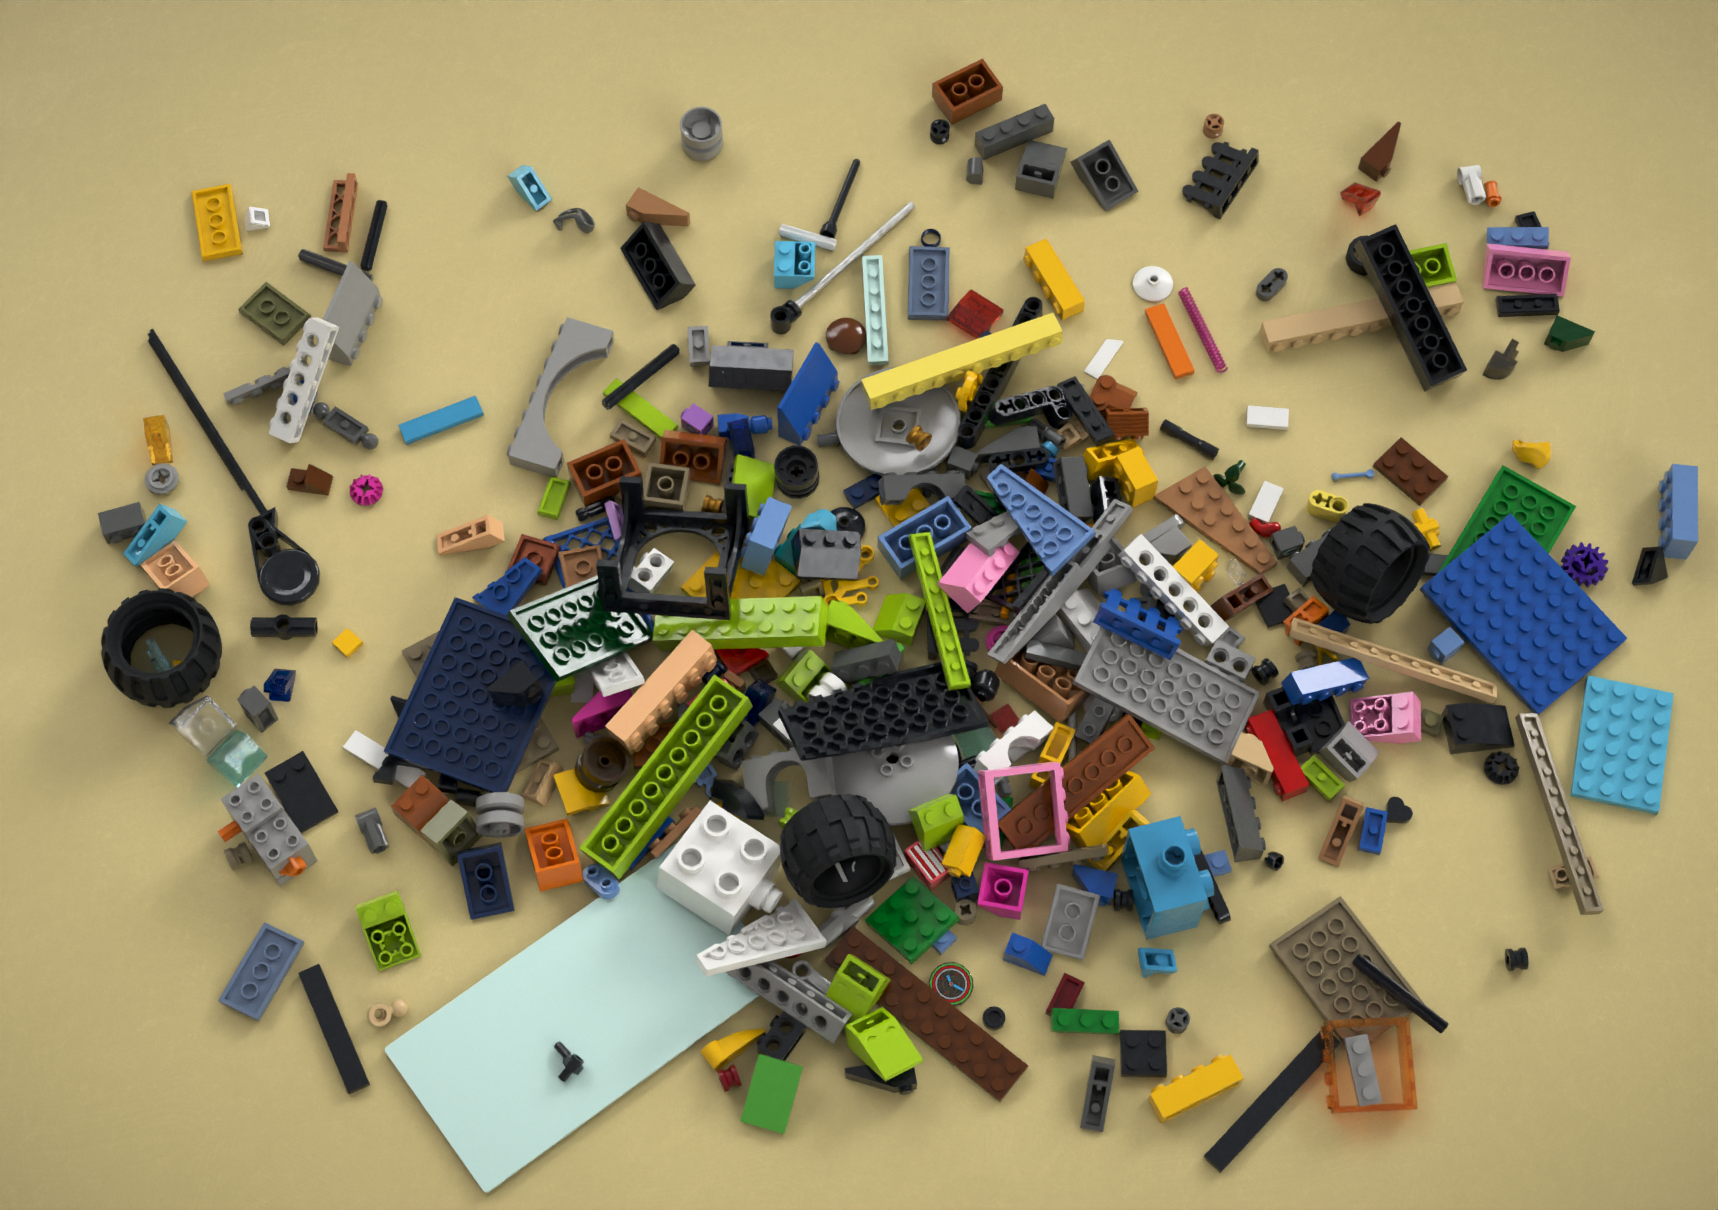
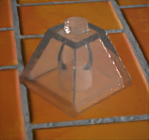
[169,695,237,756]

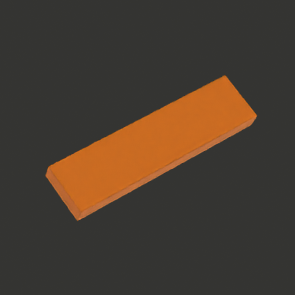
[1145,303,1195,379]

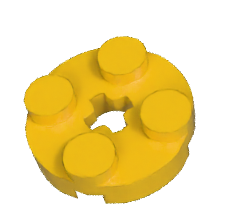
[955,371,983,413]

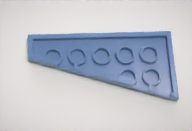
[987,464,1095,576]

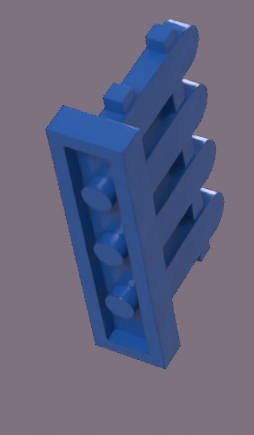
[1093,588,1182,660]

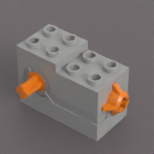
[217,774,317,886]

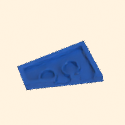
[472,557,544,615]

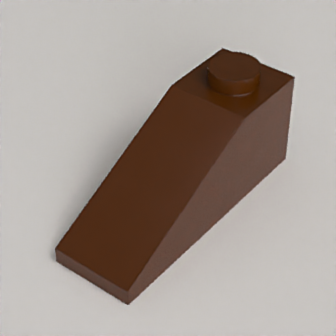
[1358,121,1401,182]
[1210,573,1274,622]

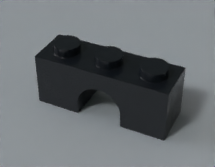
[1263,687,1314,757]

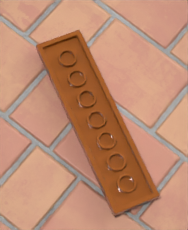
[998,714,1155,858]

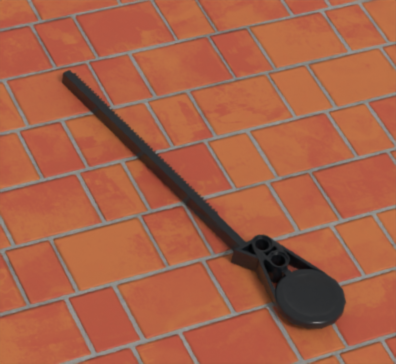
[148,329,320,606]

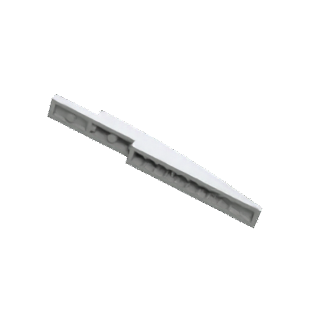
[987,499,1133,664]

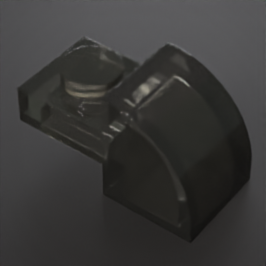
[1483,339,1519,380]

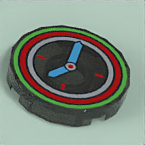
[929,962,974,1006]

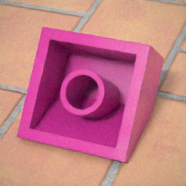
[977,862,1029,920]

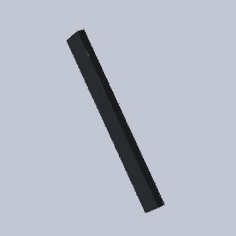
[1204,1027,1341,1173]

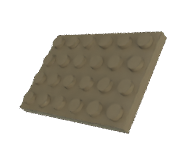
[1269,896,1423,1046]

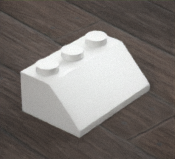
[1055,588,1101,652]

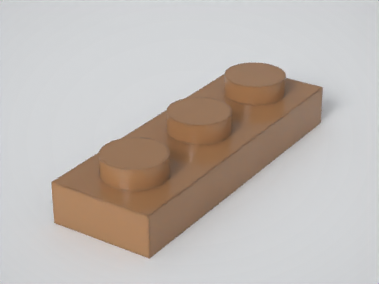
[646,806,701,860]

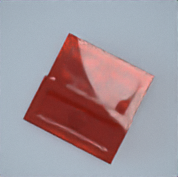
[946,289,1004,339]

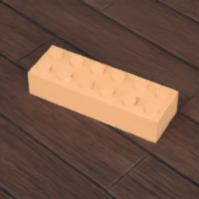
[605,630,717,756]

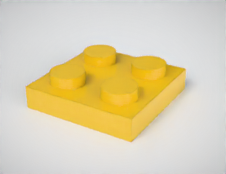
[875,488,930,527]

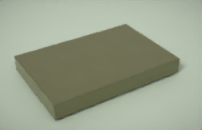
[238,282,312,345]

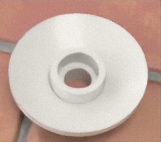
[1133,266,1173,302]

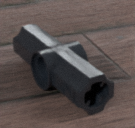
[250,614,318,640]

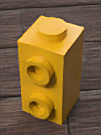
[941,824,986,878]

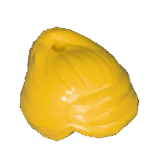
[1512,440,1551,469]

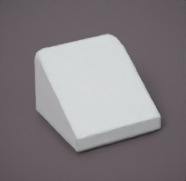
[244,207,270,231]

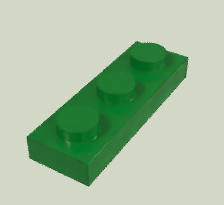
[1051,1008,1119,1035]

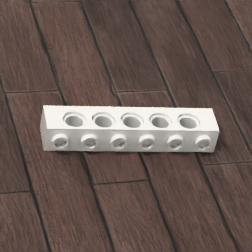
[268,317,339,443]
[1118,534,1229,647]

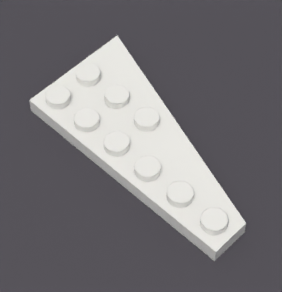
[696,898,827,976]

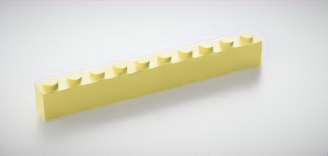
[861,313,1063,410]

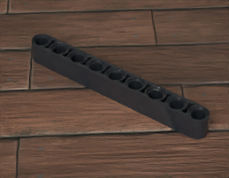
[958,297,1043,449]

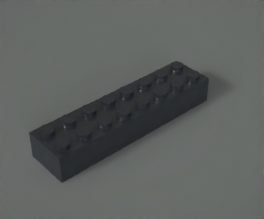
[1354,224,1467,392]

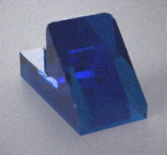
[264,669,296,702]

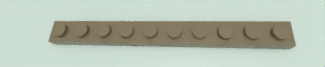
[1515,713,1604,915]

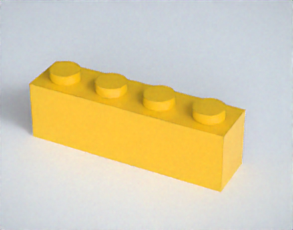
[1023,238,1085,320]
[1148,1054,1244,1123]

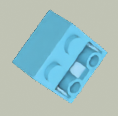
[774,241,815,289]

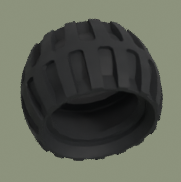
[1310,503,1430,624]
[101,588,222,708]

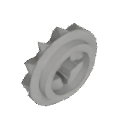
[145,463,179,495]

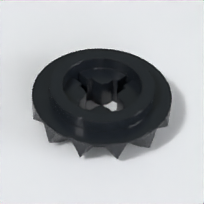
[1484,751,1520,785]

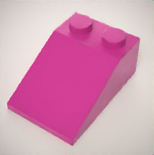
[572,688,633,738]

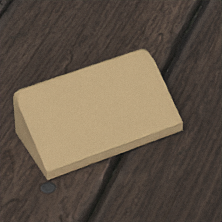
[521,759,563,806]

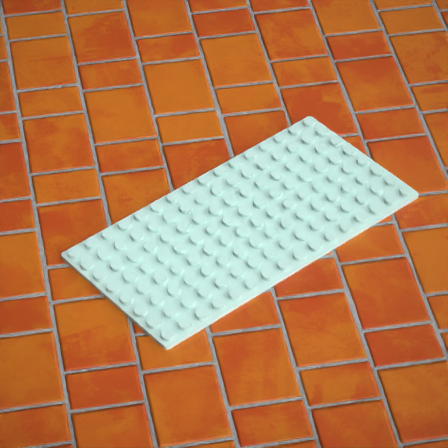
[385,843,768,1193]

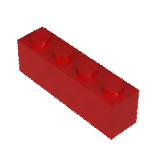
[1245,709,1309,801]

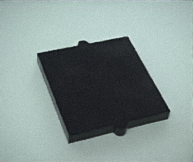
[1256,584,1293,628]

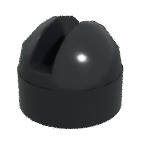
[1264,851,1284,871]

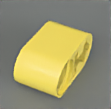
[1306,490,1348,523]

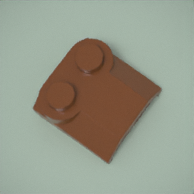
[1090,375,1138,419]

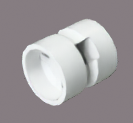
[807,672,848,701]

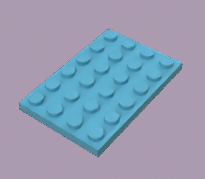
[1570,675,1674,815]

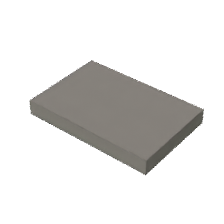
[1041,884,1100,960]

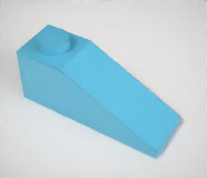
[123,504,187,566]

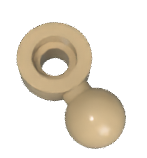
[367,999,408,1026]

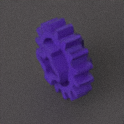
[1561,542,1608,588]

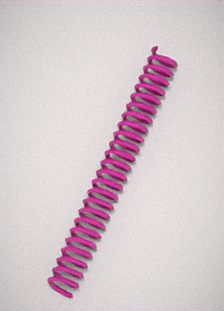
[1178,287,1228,373]

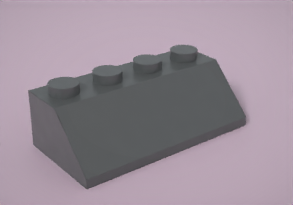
[1216,765,1266,862]

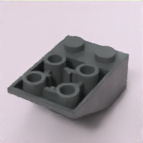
[1015,140,1067,198]

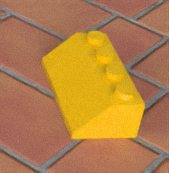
[1066,771,1151,848]

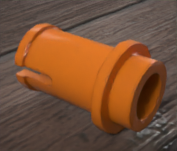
[1484,180,1502,207]

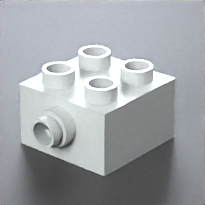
[656,801,783,936]

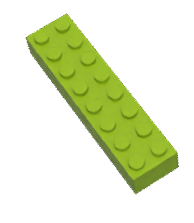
[652,596,828,651]

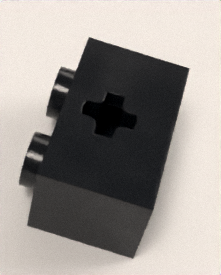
[1090,476,1122,524]

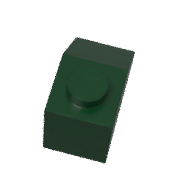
[1544,315,1595,352]

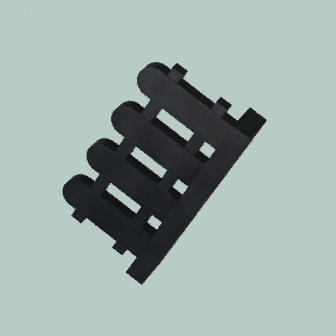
[1182,141,1259,219]
[927,575,979,660]

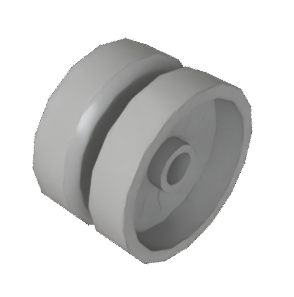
[476,792,524,838]

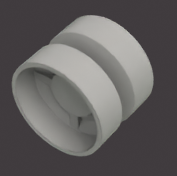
[680,107,723,161]

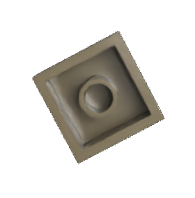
[643,462,691,511]

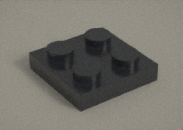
[1120,1030,1167,1077]

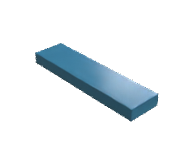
[398,396,484,445]

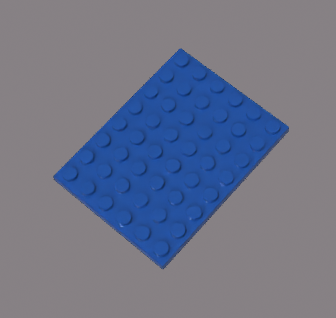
[1419,513,1627,715]

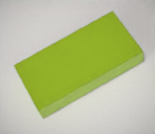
[537,476,571,520]

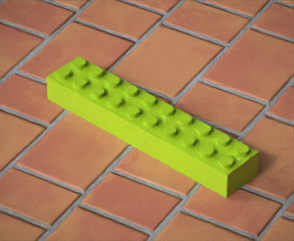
[580,675,753,880]

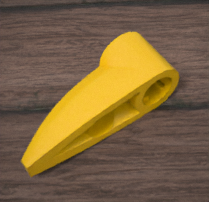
[701,1028,766,1071]

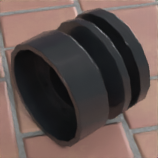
[774,445,820,499]

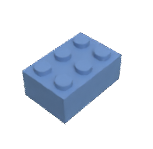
[740,497,792,576]

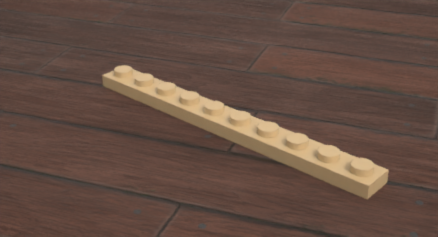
[1289,617,1497,704]

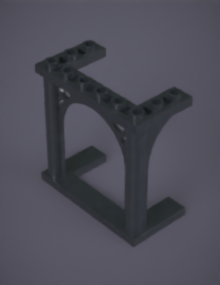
[596,476,750,620]

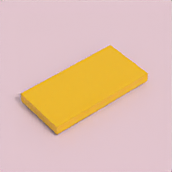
[191,184,243,261]

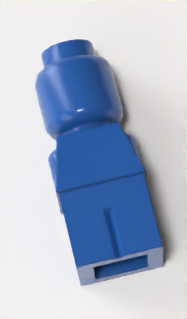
[717,413,773,439]

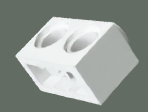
[628,548,674,594]

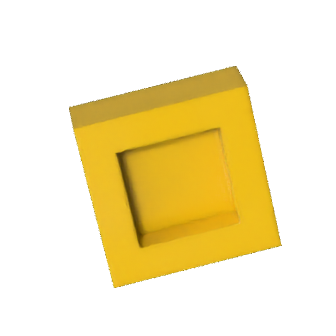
[332,628,363,659]

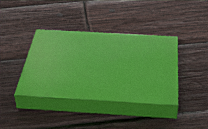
[740,1054,803,1134]

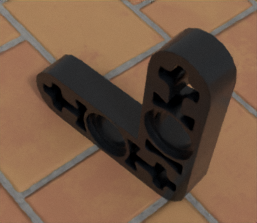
[989,448,1049,510]

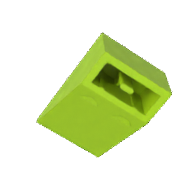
[775,649,851,703]
[355,890,421,972]
[825,954,891,1031]
[845,1007,923,1081]

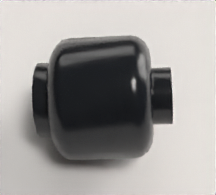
[970,669,1000,702]

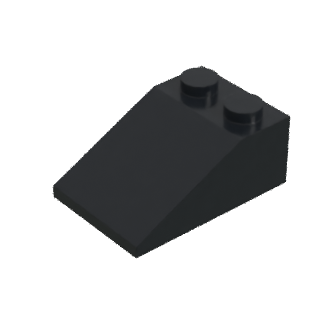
[1441,703,1515,754]
[265,751,338,833]

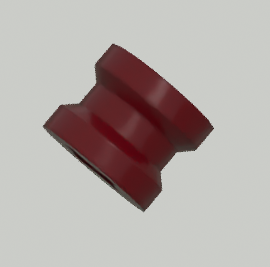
[717,1064,742,1092]

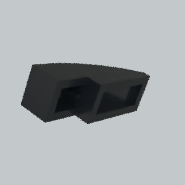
[711,779,765,820]

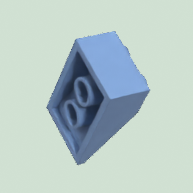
[951,763,1011,834]

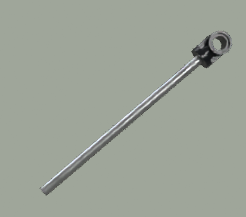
[770,202,915,334]

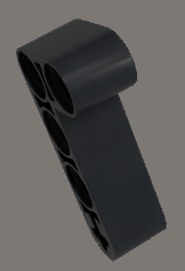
[988,386,1073,429]

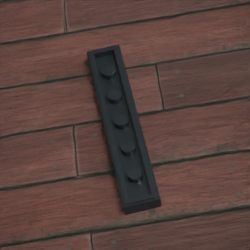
[298,964,370,1094]

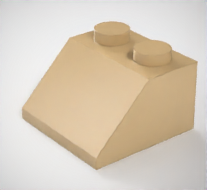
[1228,732,1274,787]

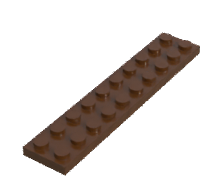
[824,926,1028,1102]

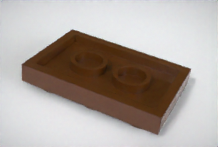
[1373,437,1448,506]

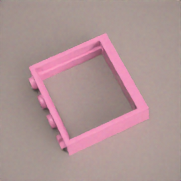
[978,762,1070,861]

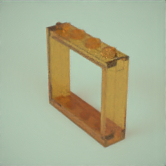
[1320,1016,1417,1114]

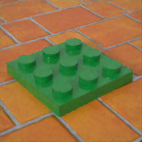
[865,876,960,965]

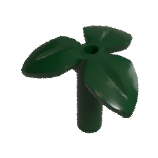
[1213,460,1246,494]

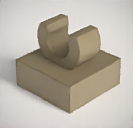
[799,579,825,598]

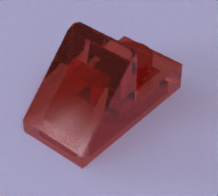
[1340,182,1381,216]

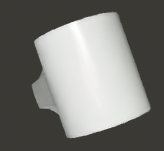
[1457,165,1486,205]

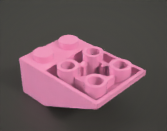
[1350,692,1421,744]

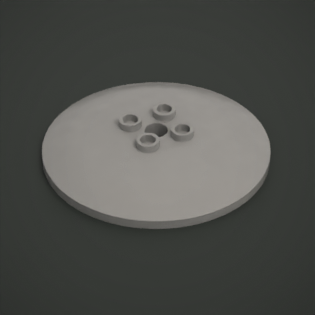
[836,367,960,476]
[832,736,959,826]

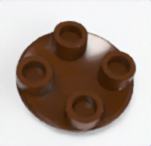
[826,318,866,354]

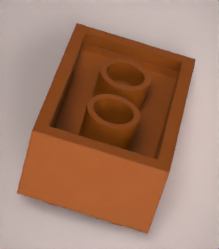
[391,775,450,846]

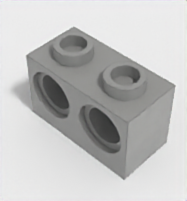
[1205,639,1256,683]

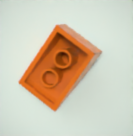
[524,818,583,892]

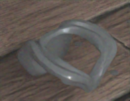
[553,208,595,234]

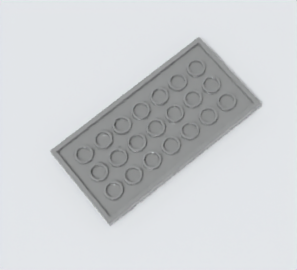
[1072,626,1260,765]

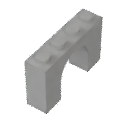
[742,747,836,814]

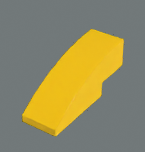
[1029,721,1076,788]

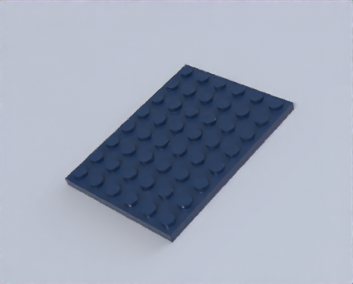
[384,597,556,793]

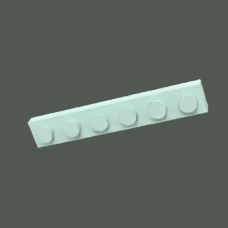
[862,255,888,366]

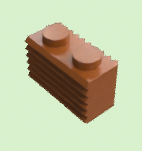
[1105,407,1149,440]

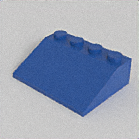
[777,342,840,446]

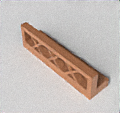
[323,173,358,252]

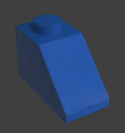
[1072,864,1118,906]
[1003,932,1053,976]

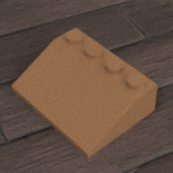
[995,645,1091,723]

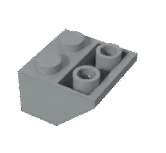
[1319,721,1379,782]

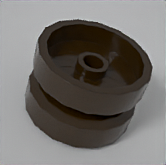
[575,737,630,793]

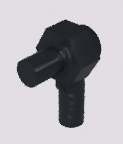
[554,1041,584,1082]

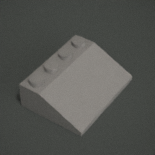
[323,261,383,366]

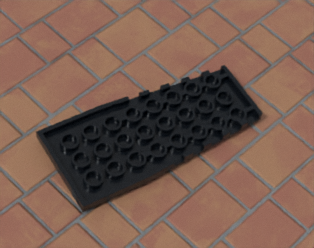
[778,662,989,761]

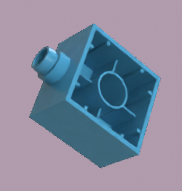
[1120,816,1214,940]

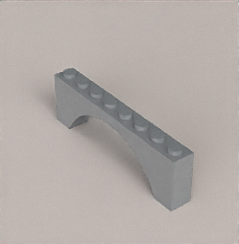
[507,317,614,478]

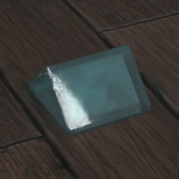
[206,729,268,788]

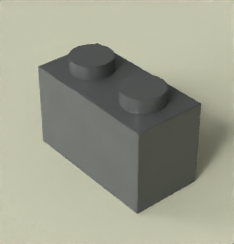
[98,502,146,544]

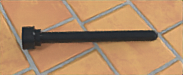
[820,159,860,239]

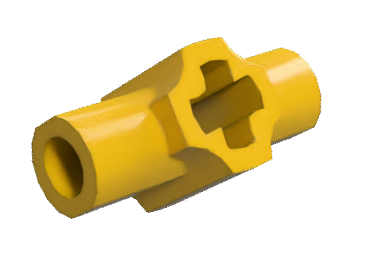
[1411,508,1441,551]

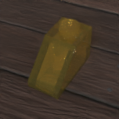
[143,415,173,466]

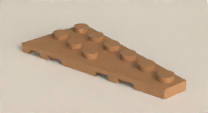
[1153,466,1277,575]

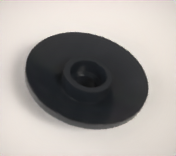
[831,507,865,539]

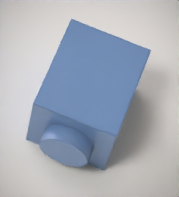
[1427,627,1464,665]

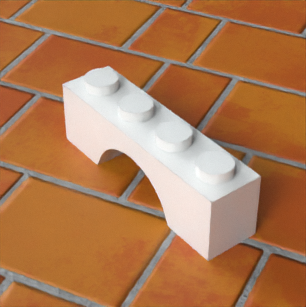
[973,710,1054,785]

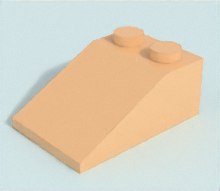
[140,540,210,597]

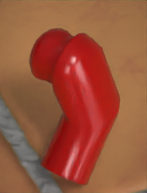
[1249,518,1281,538]

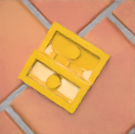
[553,768,610,816]

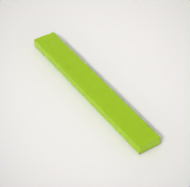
[909,532,971,690]

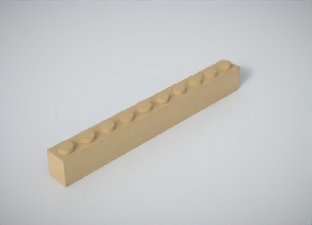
[1259,282,1463,352]

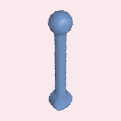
[1331,469,1374,481]

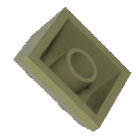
[420,800,483,866]

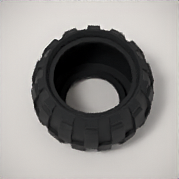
[780,794,897,908]

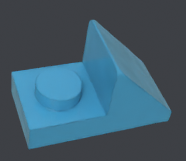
[1138,947,1177,978]

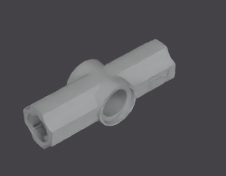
[818,896,875,948]

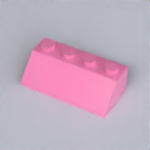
[1483,243,1571,297]
[937,540,1020,613]

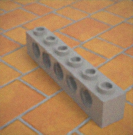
[726,961,853,1044]

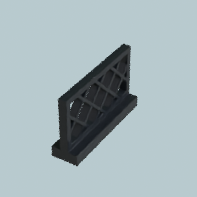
[985,542,1050,615]

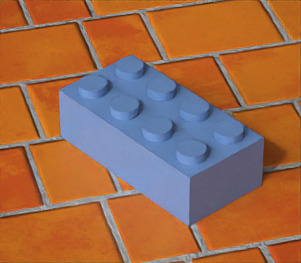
[1658,464,1698,560]
[877,496,972,580]

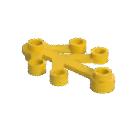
[819,545,879,607]

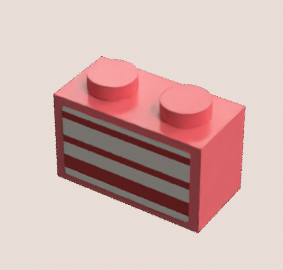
[904,840,952,891]

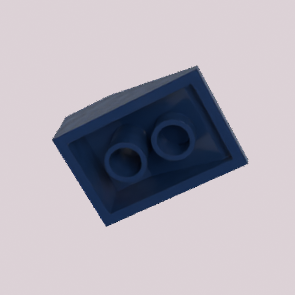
[457,842,515,920]

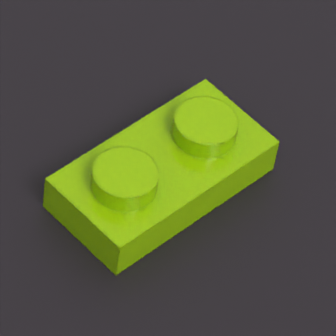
[1301,755,1345,801]

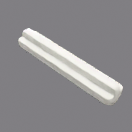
[779,224,837,251]

